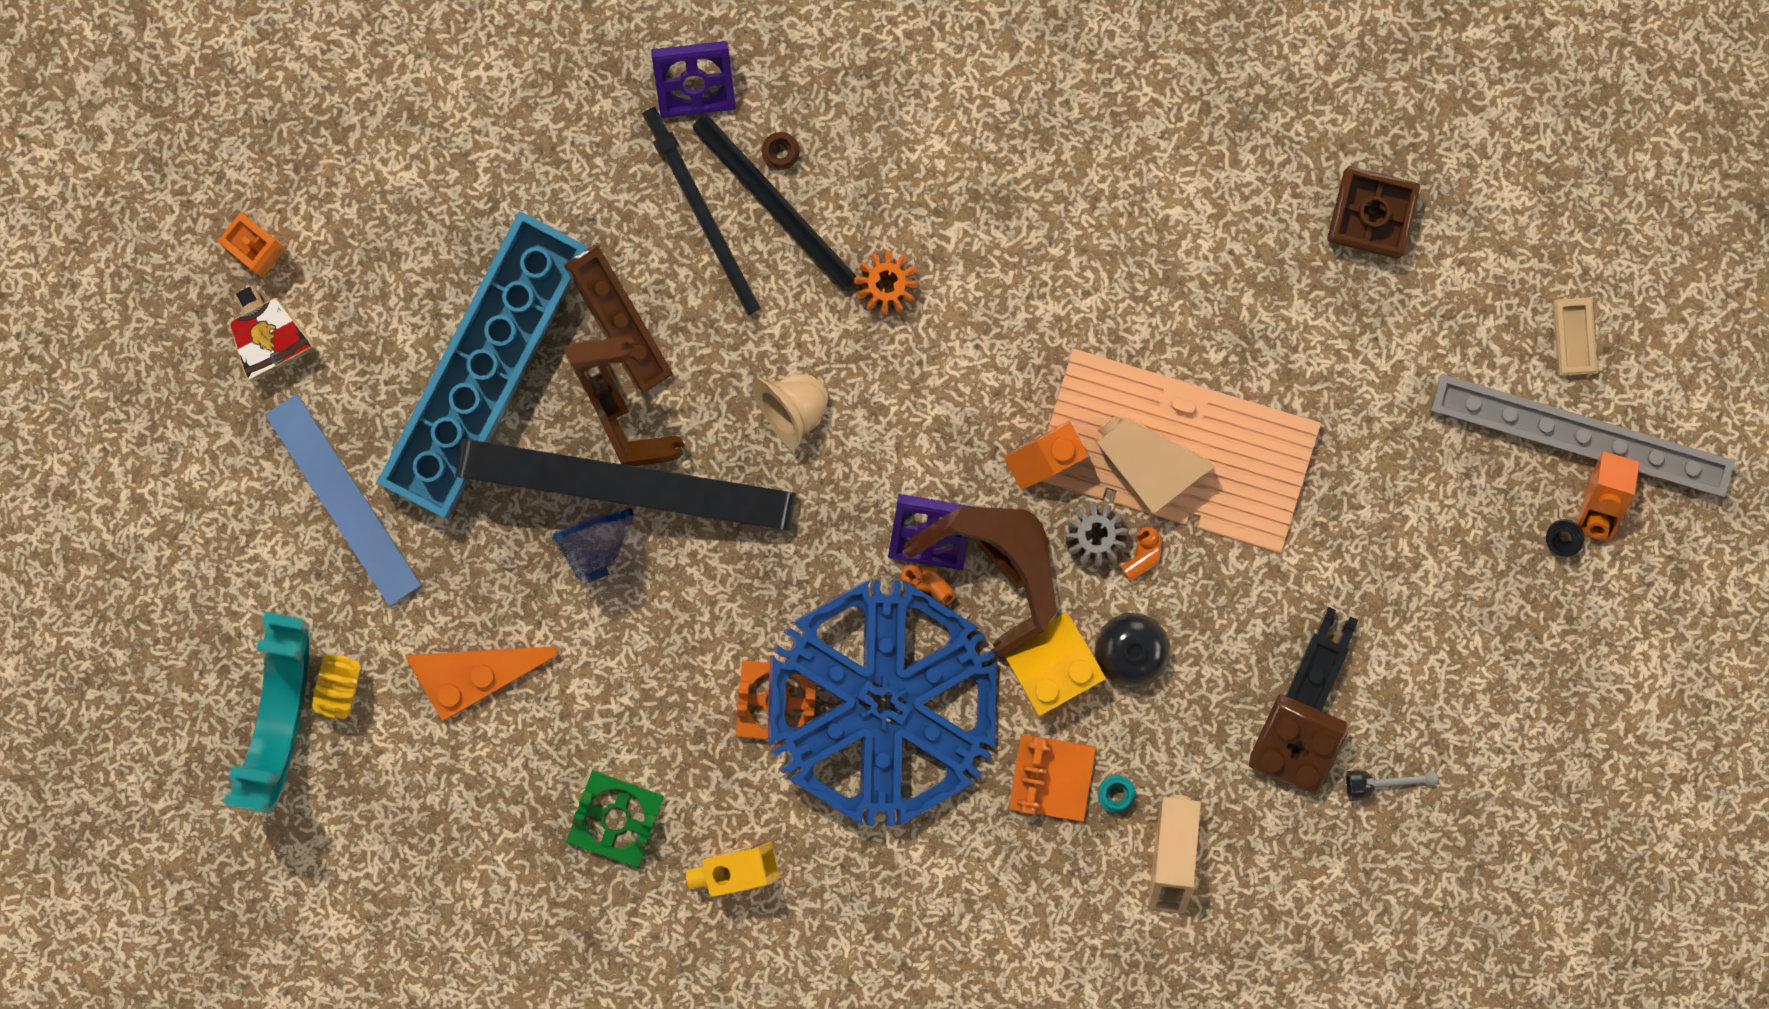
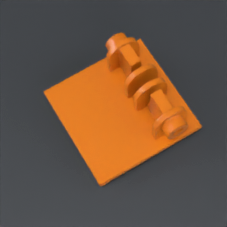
[1009,734,1096,822]

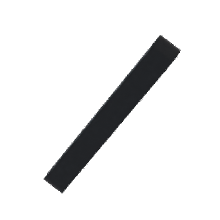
[455,438,796,531]

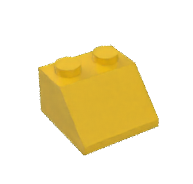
[1004,612,1106,716]

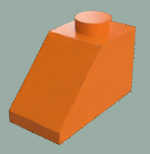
[1003,420,1089,490]

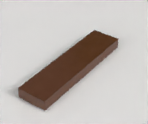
[563,245,673,394]

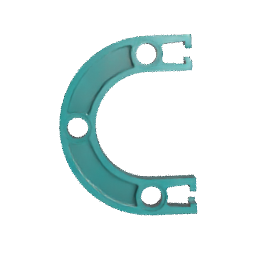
[224,612,311,815]

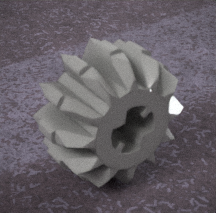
[1063,502,1128,567]

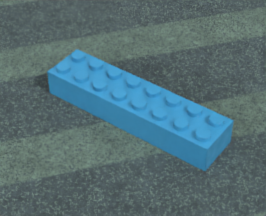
[376,211,588,519]

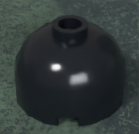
[1094,612,1170,688]

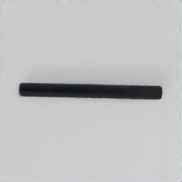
[692,114,857,291]

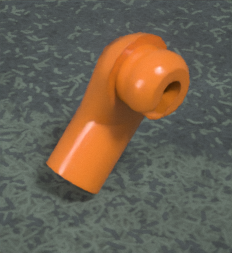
[1120,527,1162,582]
[901,565,956,606]

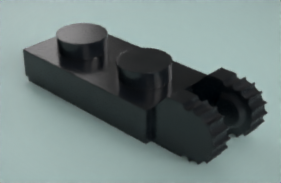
[1285,607,1358,711]

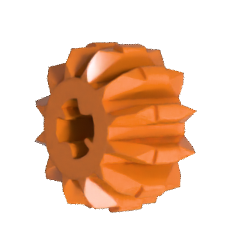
[854,250,919,316]

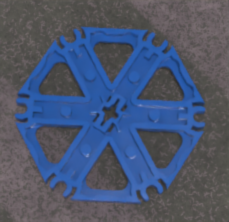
[768,580,997,826]

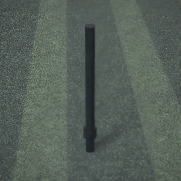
[642,107,761,316]

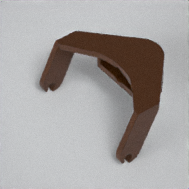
[563,337,685,466]
[902,506,1057,657]

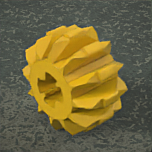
[312,654,361,719]

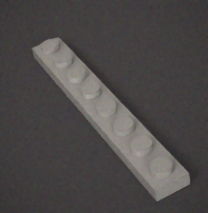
[1430,374,1735,498]

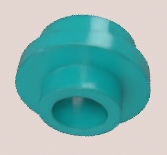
[1097,775,1136,813]

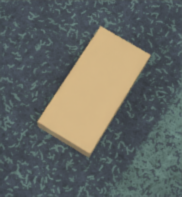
[1553,297,1598,376]

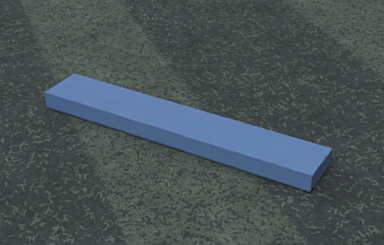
[265,394,422,606]

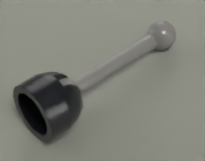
[1346,770,1439,801]

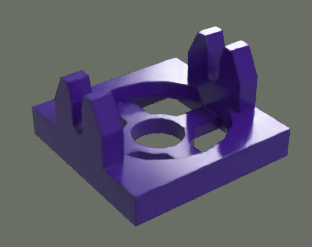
[651,41,736,118]
[888,494,974,570]

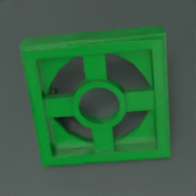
[566,770,664,868]

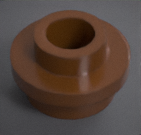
[762,132,800,170]

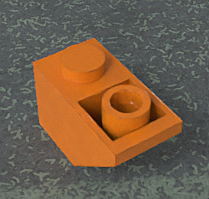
[1577,451,1639,543]

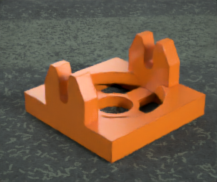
[736,660,817,740]

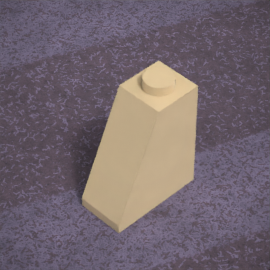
[1096,416,1214,514]
[1147,795,1201,914]

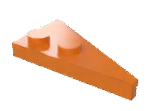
[406,646,559,721]

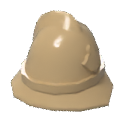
[752,374,828,452]

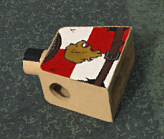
[229,285,317,382]

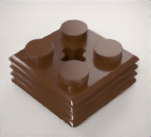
[1327,166,1420,259]
[1249,694,1348,795]

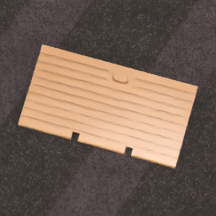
[1041,348,1321,554]

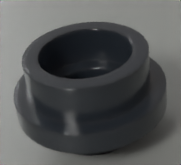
[1546,519,1585,557]

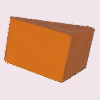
[217,212,287,278]

